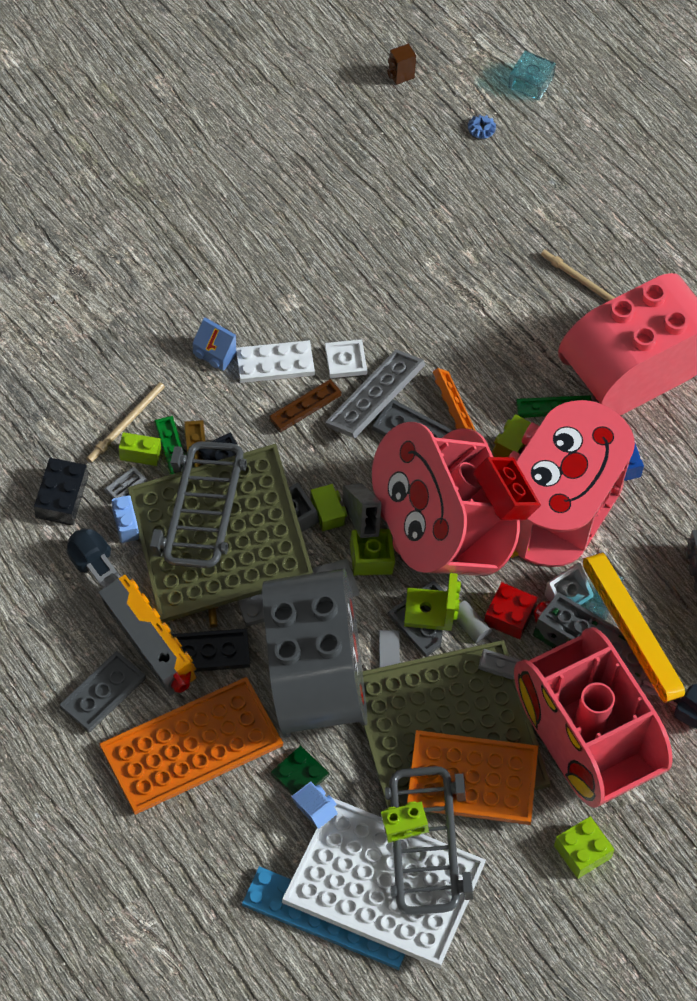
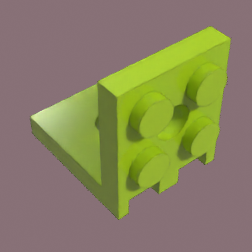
[404,573,461,631]

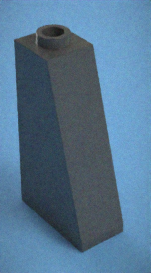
[342,483,382,538]

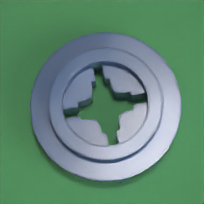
[468,114,496,139]

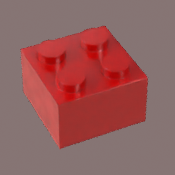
[485,582,538,640]

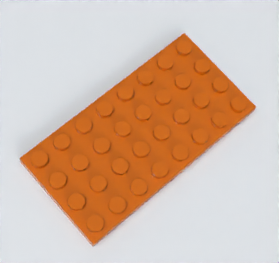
[99,677,283,815]

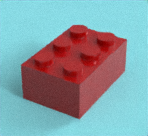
[473,457,541,520]

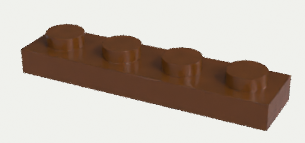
[269,379,342,433]

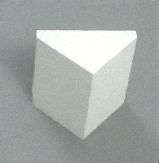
[545,562,594,605]

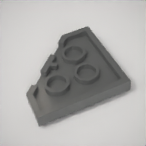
[388,580,444,657]

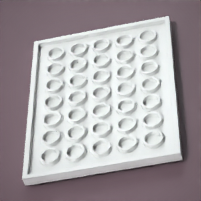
[282,798,486,968]

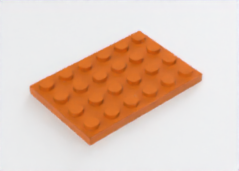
[407,730,538,825]

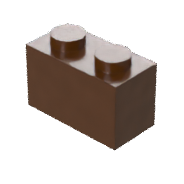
[387,43,417,85]

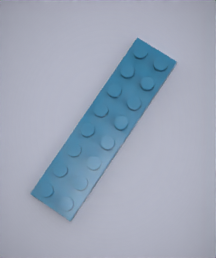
[242,866,406,970]

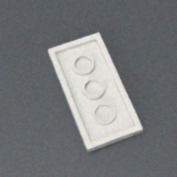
[236,340,315,383]

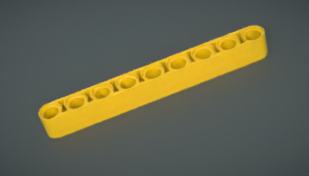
[583,552,685,703]

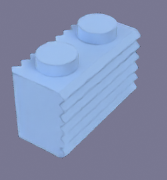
[112,495,139,543]
[291,782,338,828]

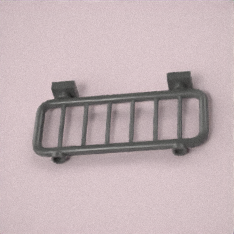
[150,441,247,568]
[385,766,473,915]

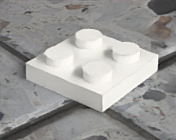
[325,339,367,378]

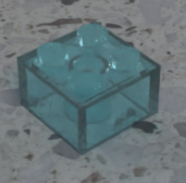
[508,51,556,100]

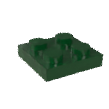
[271,745,329,796]

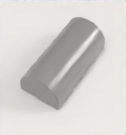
[456,601,492,643]

